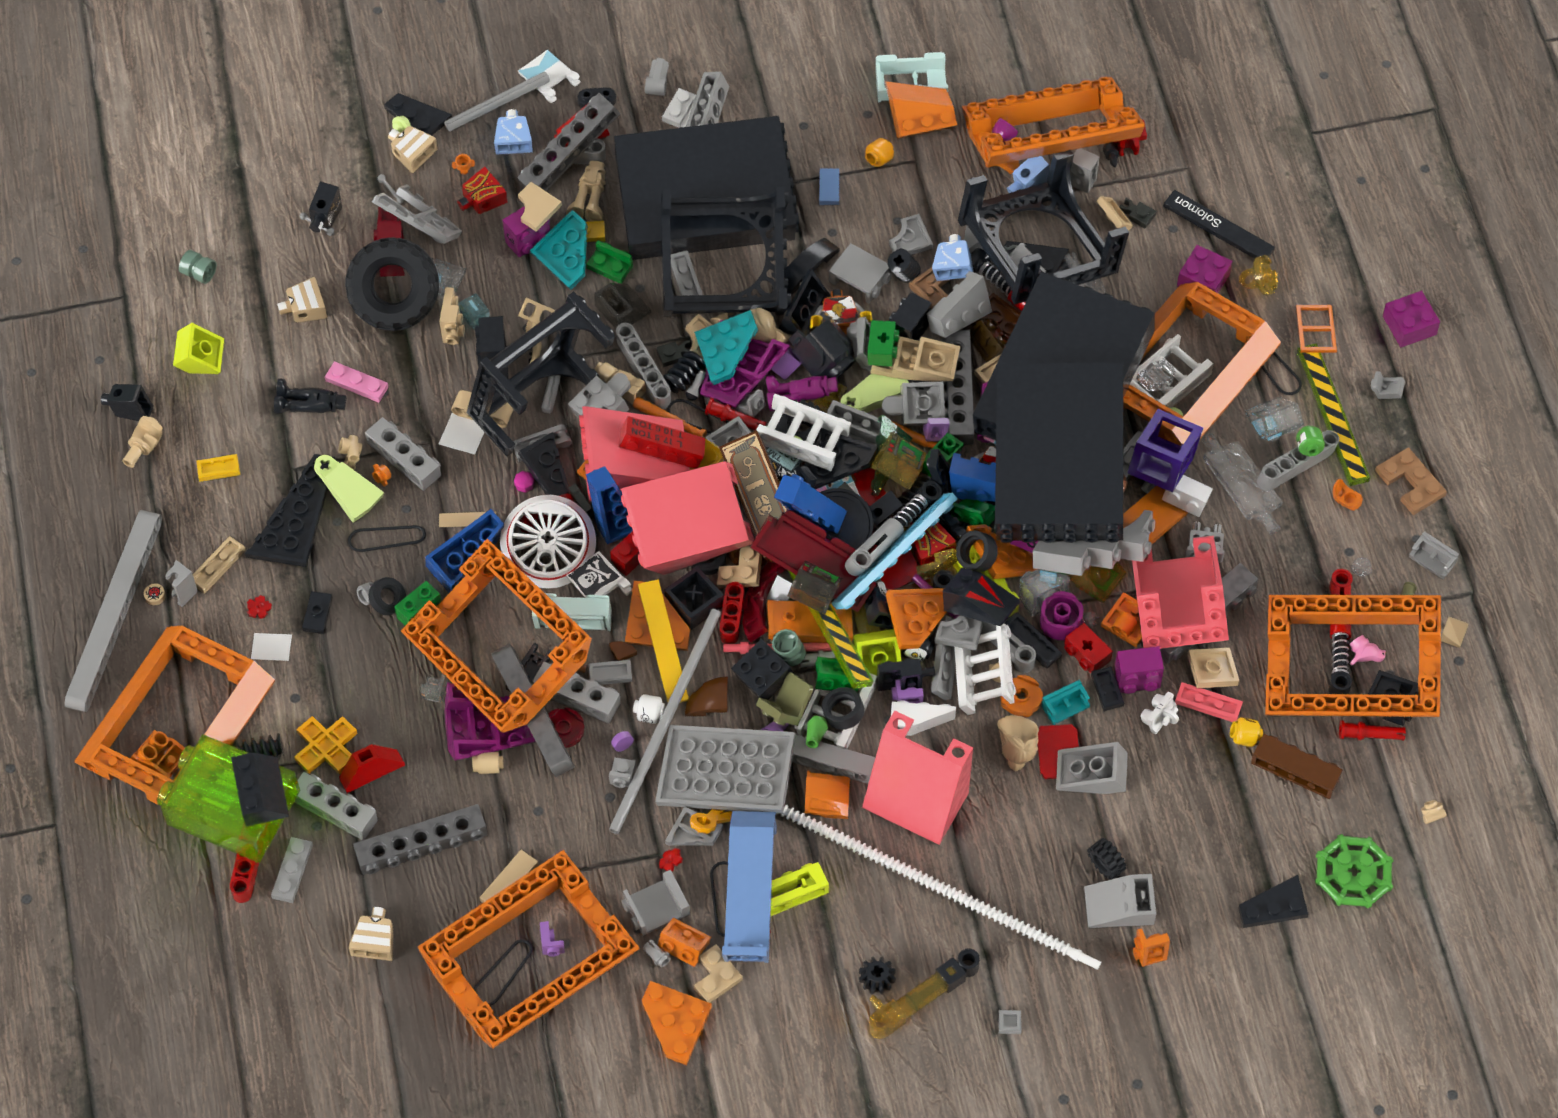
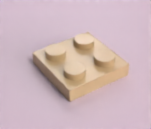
[1187,648,1239,688]

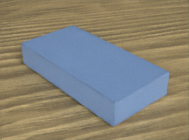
[819,168,839,205]

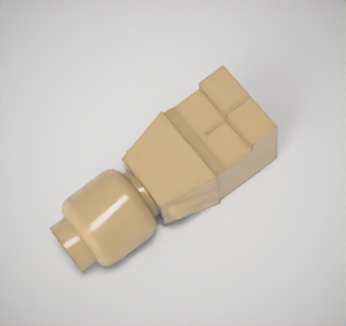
[594,362,646,404]

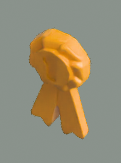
[690,809,732,834]

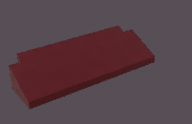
[751,510,876,612]

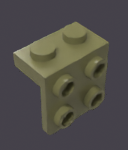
[756,672,813,726]

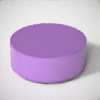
[611,731,634,752]

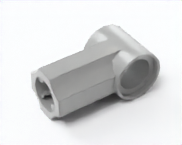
[645,58,669,96]

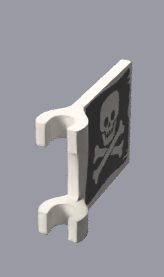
[566,551,632,598]

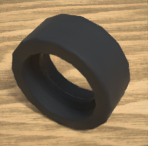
[956,530,998,572]
[822,687,865,730]

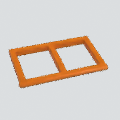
[1296,305,1337,353]

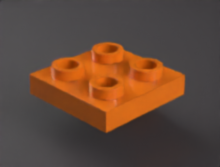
[1101,592,1142,647]

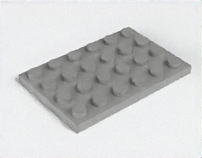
[655,725,796,814]

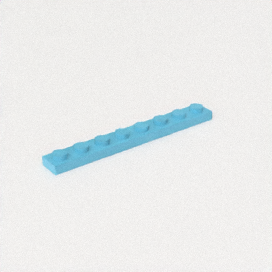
[831,492,957,610]

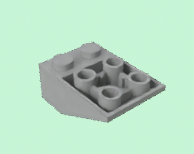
[1084,874,1156,928]

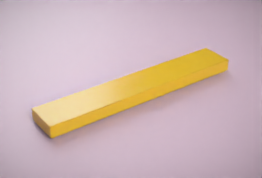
[638,579,689,704]

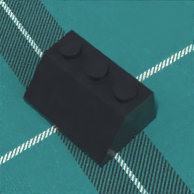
[231,752,290,827]

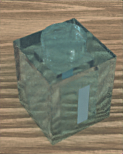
[459,293,490,330]

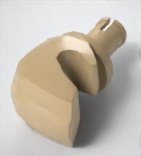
[122,416,163,468]

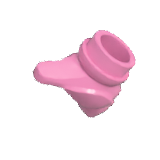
[1349,635,1386,666]

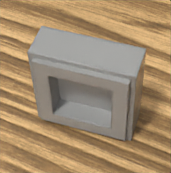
[999,1010,1021,1034]

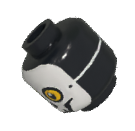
[903,636,934,662]

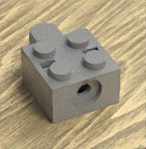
[568,373,631,418]
[882,381,945,426]

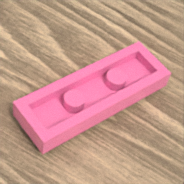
[325,361,389,403]

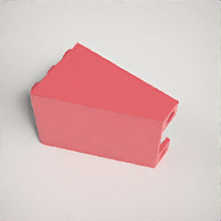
[579,406,690,502]
[621,461,754,575]
[1132,536,1229,649]
[862,710,973,845]

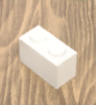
[1162,475,1213,517]

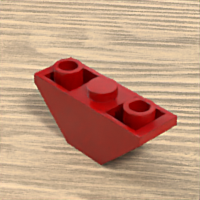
[339,744,405,793]

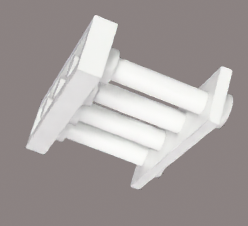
[1130,334,1213,408]
[757,394,851,471]
[954,623,1016,715]
[795,673,877,749]

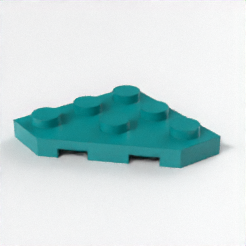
[530,209,587,290]
[694,310,758,385]

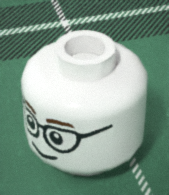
[633,694,665,724]

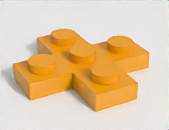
[294,716,358,774]

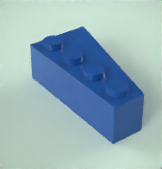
[949,453,996,502]
[586,466,633,544]
[774,474,847,534]
[425,509,504,593]

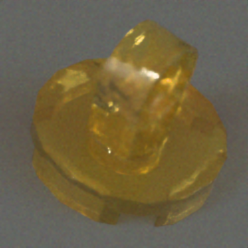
[1239,255,1278,296]

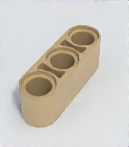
[451,390,513,428]

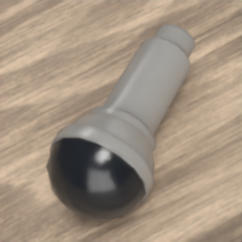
[685,370,705,401]

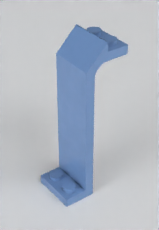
[722,811,777,963]

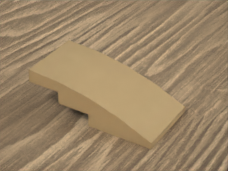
[871,336,960,382]

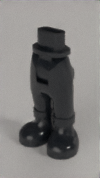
[274,378,347,414]

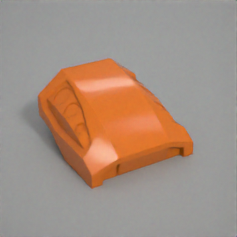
[130,730,191,778]
[805,770,850,819]

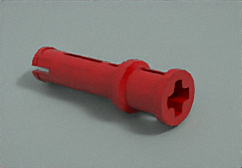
[704,398,767,431]
[1339,720,1406,741]

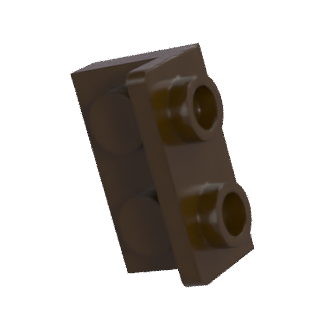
[970,318,1009,363]

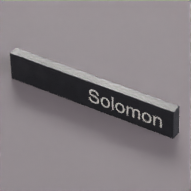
[1163,189,1275,264]

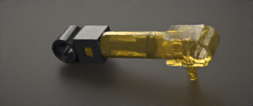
[869,948,980,1039]

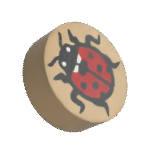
[144,584,166,605]

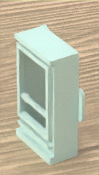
[875,52,948,103]
[532,593,612,631]

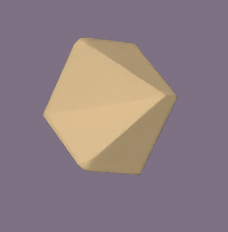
[1441,617,1469,648]

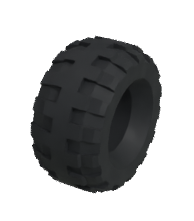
[345,237,439,331]

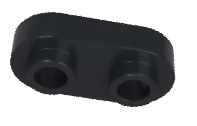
[577,87,616,108]

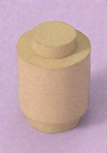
[472,752,504,774]

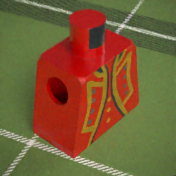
[457,167,507,214]
[910,516,956,569]

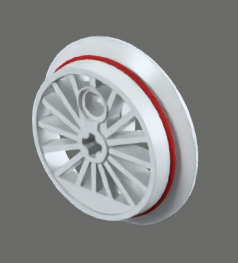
[500,495,596,588]

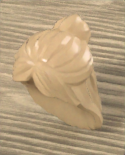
[997,715,1039,772]

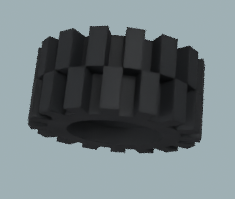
[1087,838,1127,880]

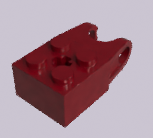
[374,206,405,277]

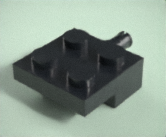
[877,658,935,691]

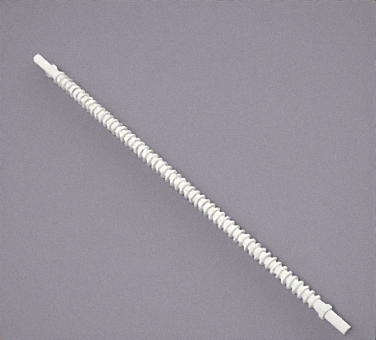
[776,805,1101,970]

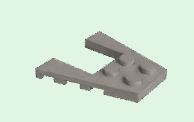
[372,184,462,244]

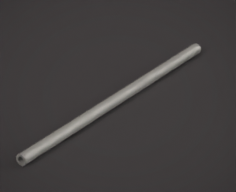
[609,609,721,834]

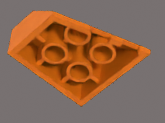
[885,81,957,139]

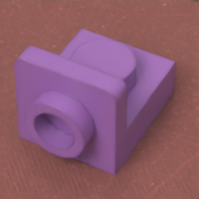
[923,418,950,441]
[891,680,923,704]
[540,921,565,957]

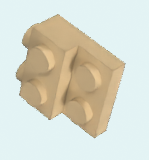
[440,287,465,345]

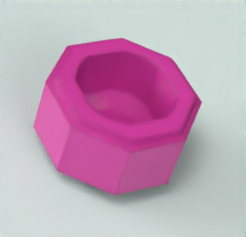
[514,471,535,493]

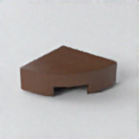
[609,641,637,661]

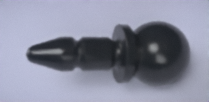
[1103,142,1119,167]

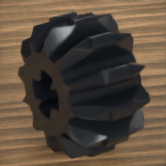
[859,957,896,995]

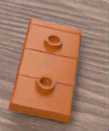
[767,600,853,643]

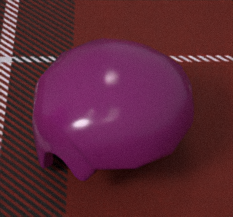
[992,118,1020,144]

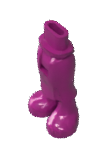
[766,375,838,411]

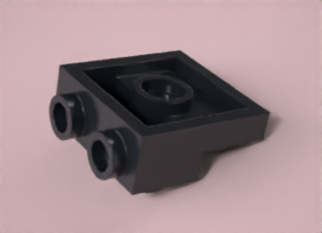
[1367,670,1418,726]

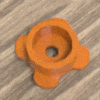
[452,154,475,174]
[372,464,391,487]

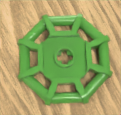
[1315,834,1394,908]

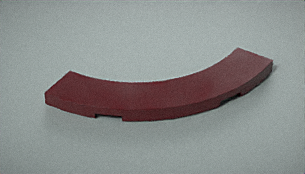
[742,562,785,642]

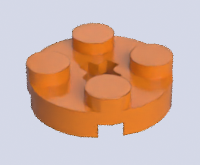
[1000,675,1043,717]

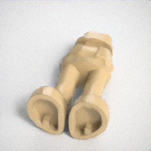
[566,161,606,222]

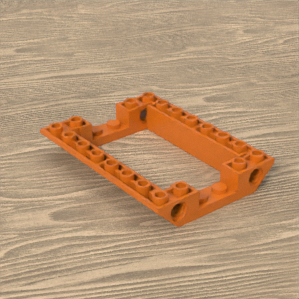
[962,77,1145,166]
[1123,282,1281,446]
[401,539,592,733]
[1265,595,1441,717]
[74,626,275,818]
[418,850,640,1048]

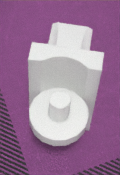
[1140,692,1179,734]

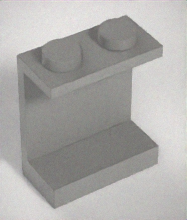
[829,243,892,304]
[621,869,690,936]

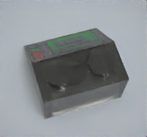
[787,560,843,614]

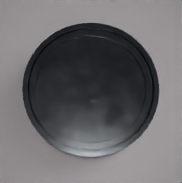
[820,488,878,554]

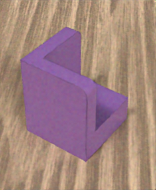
[771,343,801,380]

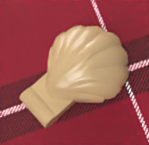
[751,308,790,344]

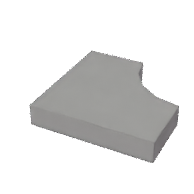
[889,214,933,255]
[935,616,984,650]

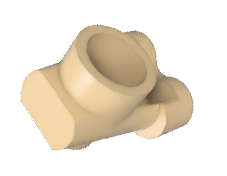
[338,435,362,470]

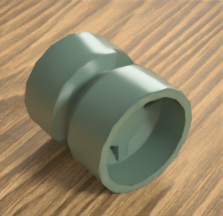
[179,249,217,284]
[772,629,806,666]

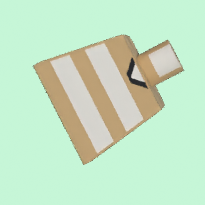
[388,126,437,173]
[277,277,327,322]
[349,907,393,961]

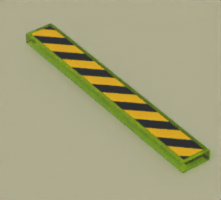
[1297,343,1370,486]
[788,570,874,689]

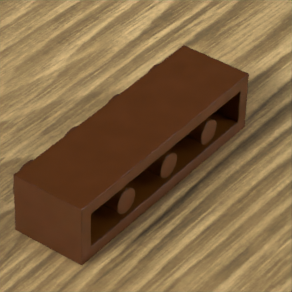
[1251,734,1343,799]

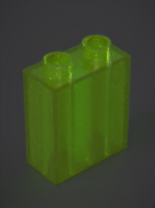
[157,734,300,863]

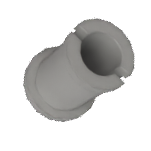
[643,940,670,968]

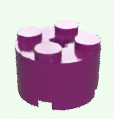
[1040,591,1084,640]

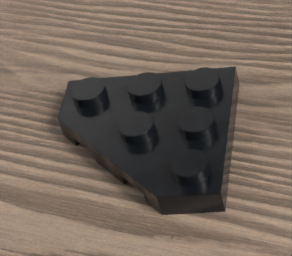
[804,429,879,489]

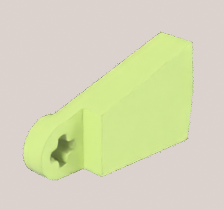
[840,374,909,413]
[314,455,384,523]

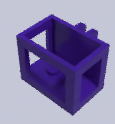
[1127,409,1203,493]

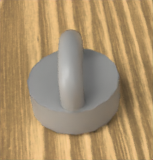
[357,582,373,605]

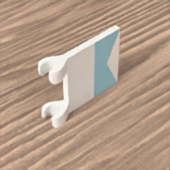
[518,50,580,103]

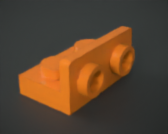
[658,918,711,967]
[1132,928,1170,967]

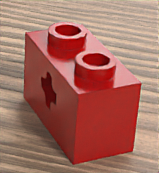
[1064,623,1113,673]

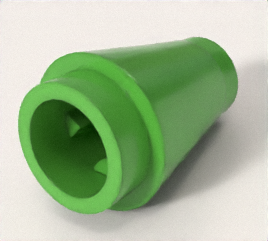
[806,716,828,748]

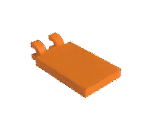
[1123,486,1188,544]

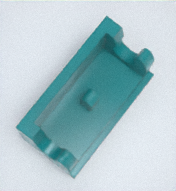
[1041,679,1090,725]

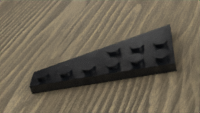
[245,454,335,567]

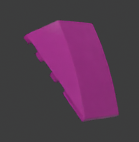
[700,319,790,408]
[444,682,536,761]

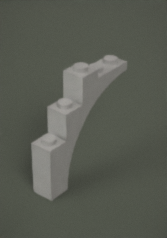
[1033,510,1155,576]

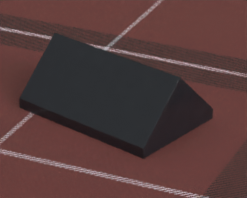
[778,269,830,335]

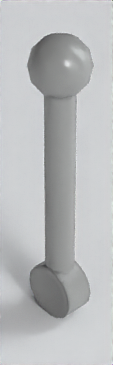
[378,174,404,204]
[300,212,335,236]

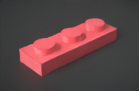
[1175,682,1243,722]

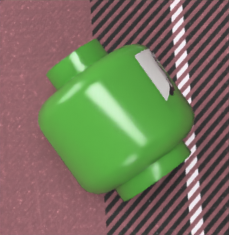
[1296,426,1325,456]

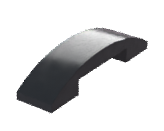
[772,238,840,296]

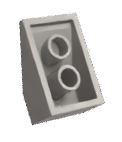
[1056,742,1128,794]

